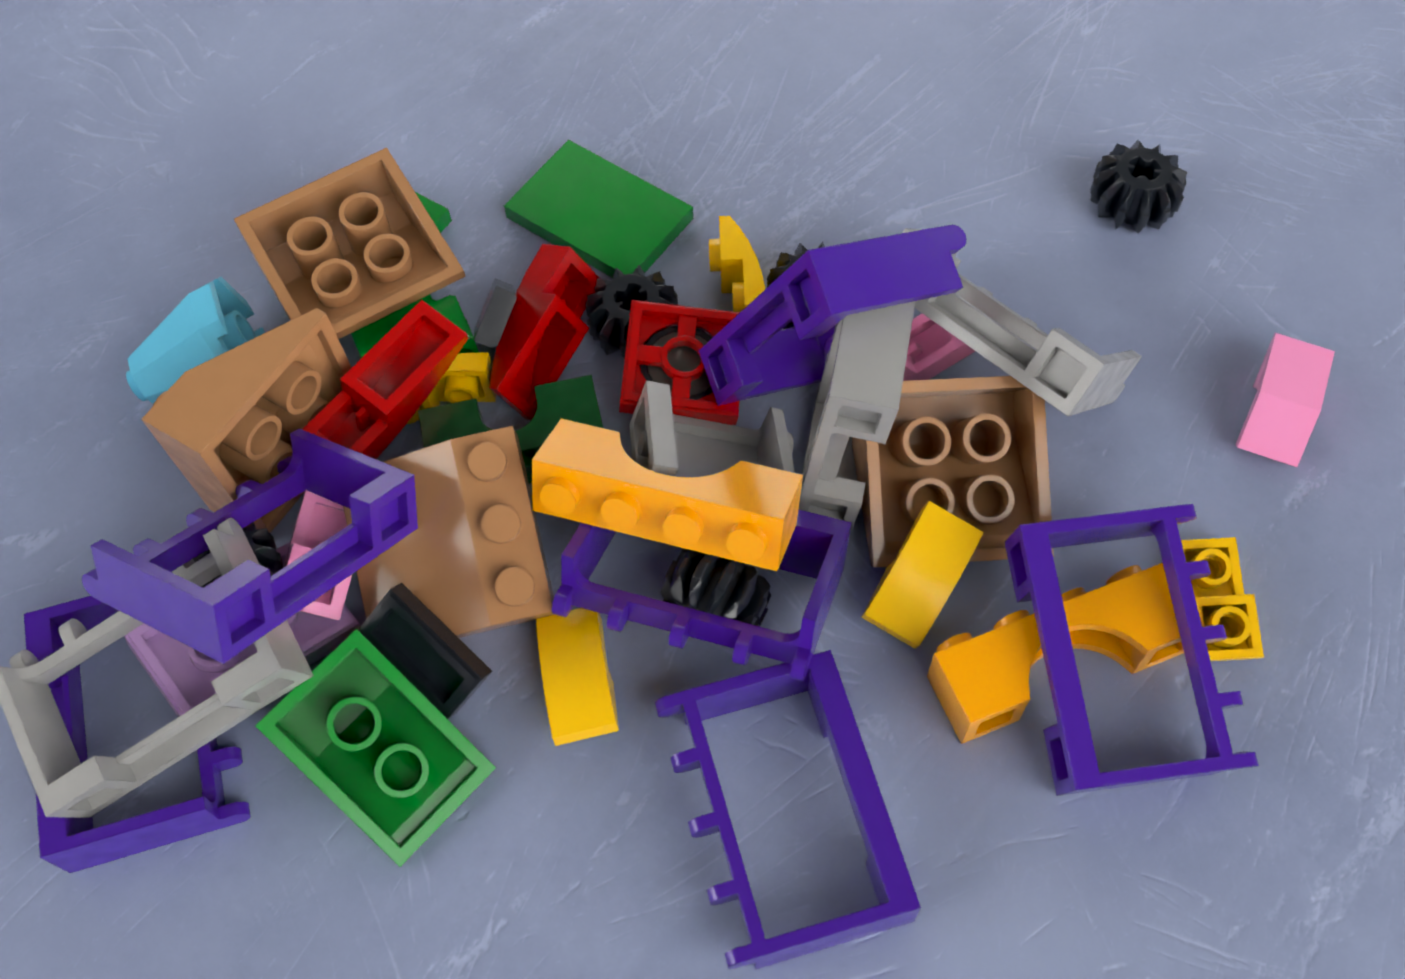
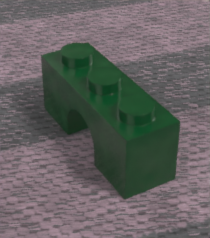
[418,374,603,484]

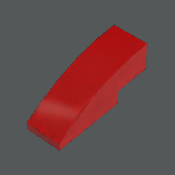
[489,244,601,421]
[302,300,468,459]

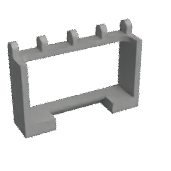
[903,228,1142,417]
[799,301,916,531]
[0,518,314,818]

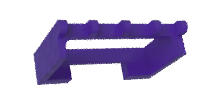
[699,224,967,406]
[82,429,418,664]
[1004,504,1259,796]
[552,509,852,681]
[24,596,251,873]
[655,650,921,969]

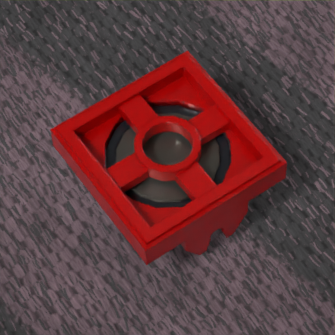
[619,300,740,425]

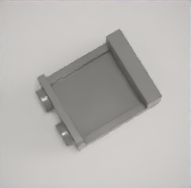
[629,380,802,489]

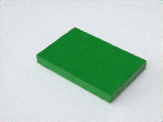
[504,140,694,278]

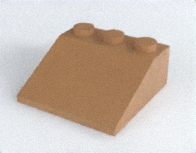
[234,147,466,339]
[141,308,352,533]
[852,376,1054,568]
[343,426,554,638]

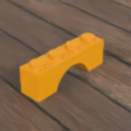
[532,418,803,571]
[927,563,1205,744]

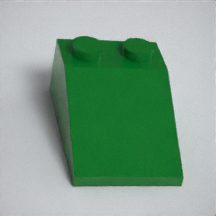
[255,629,496,867]

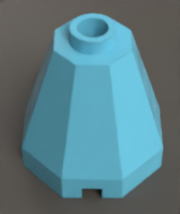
[126,277,266,404]

